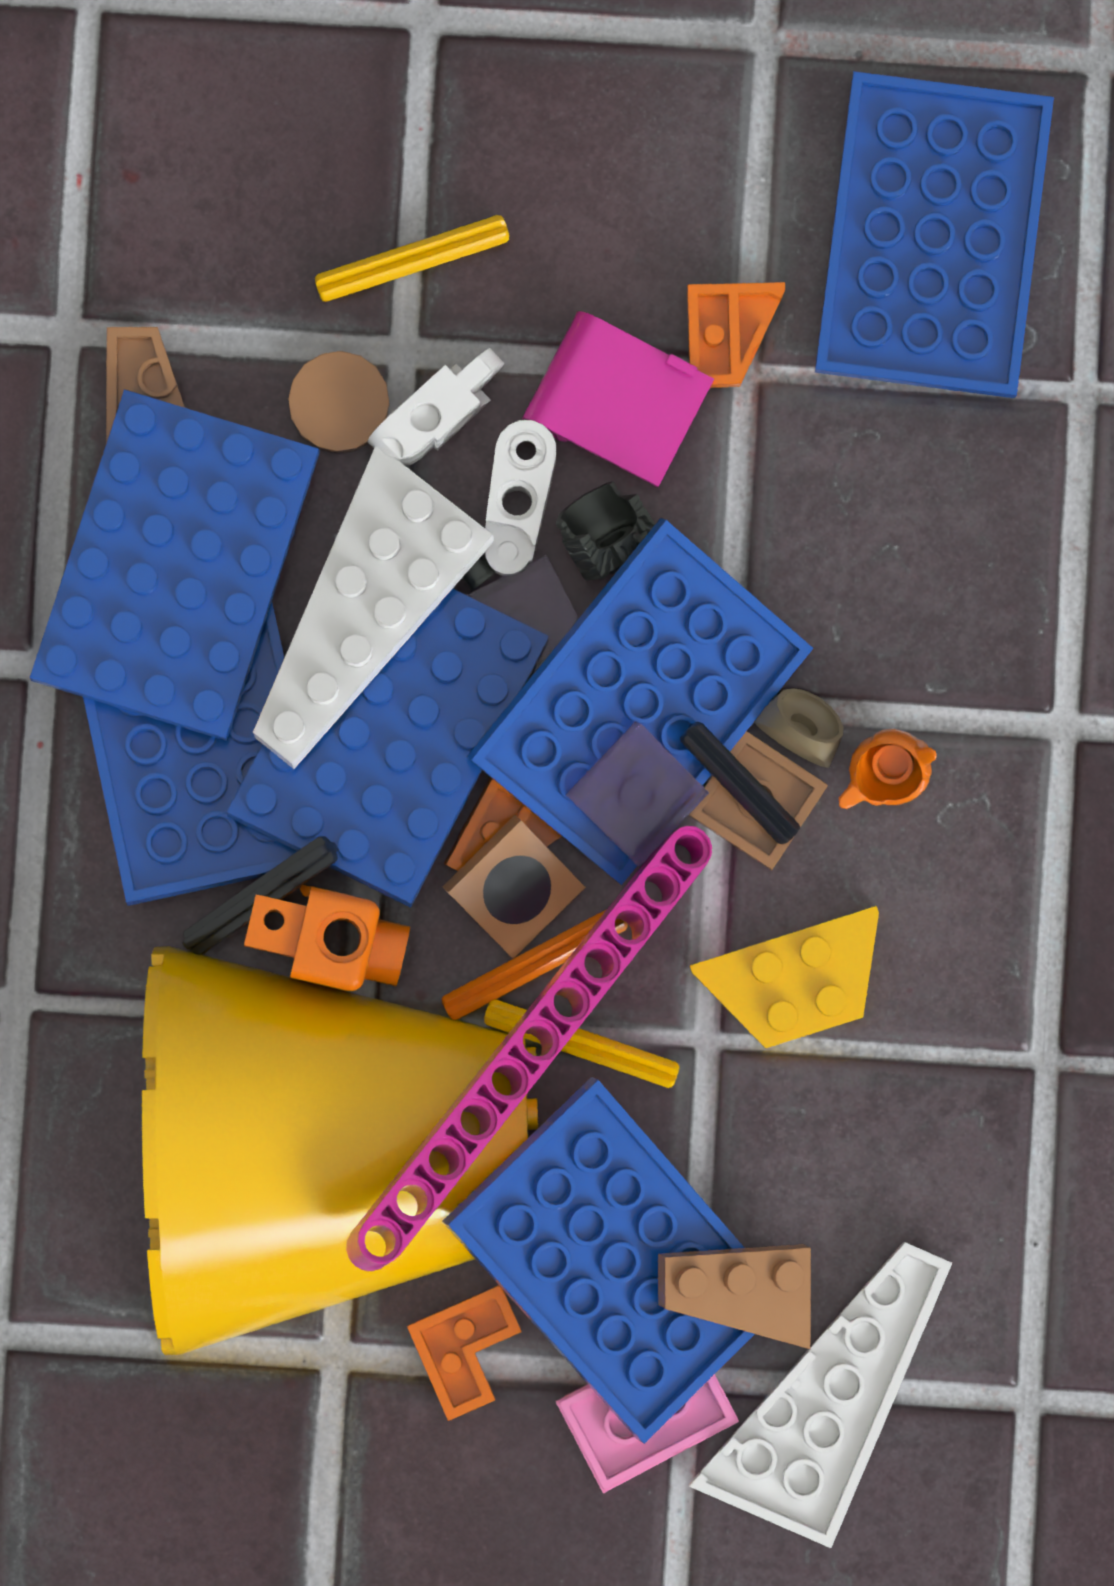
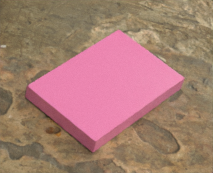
[555,1374,739,1493]

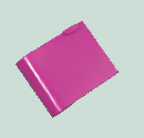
[522,311,714,487]

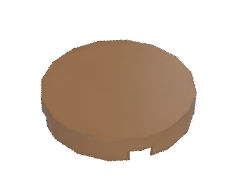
[288,351,390,453]

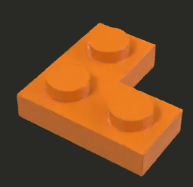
[407,1285,522,1421]

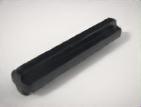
[680,722,800,845]

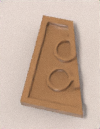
[106,327,185,443]
[658,1244,811,1349]

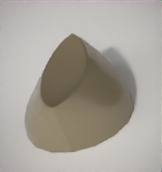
[754,688,844,768]

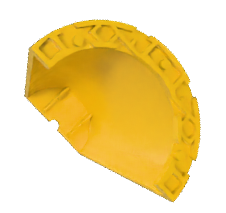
[142,946,538,1355]

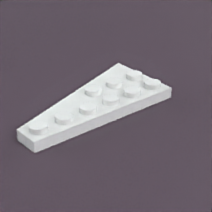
[253,446,494,769]
[688,1242,952,1548]

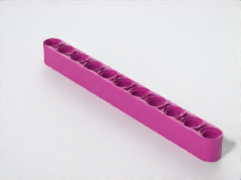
[346,826,712,1271]

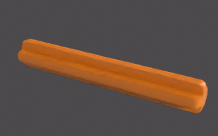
[442,909,628,1020]

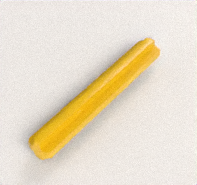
[315,215,509,302]
[484,999,680,1088]

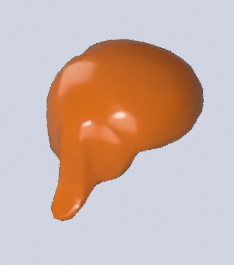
[839,728,937,809]

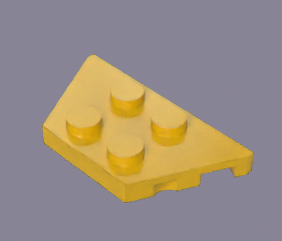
[689,906,879,1049]

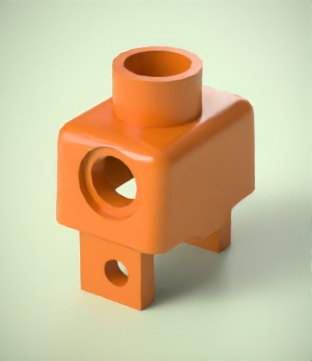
[244,885,410,991]

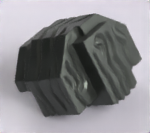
[555,481,655,581]

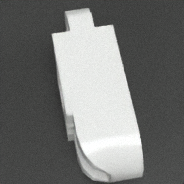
[367,348,504,465]
[482,420,556,576]

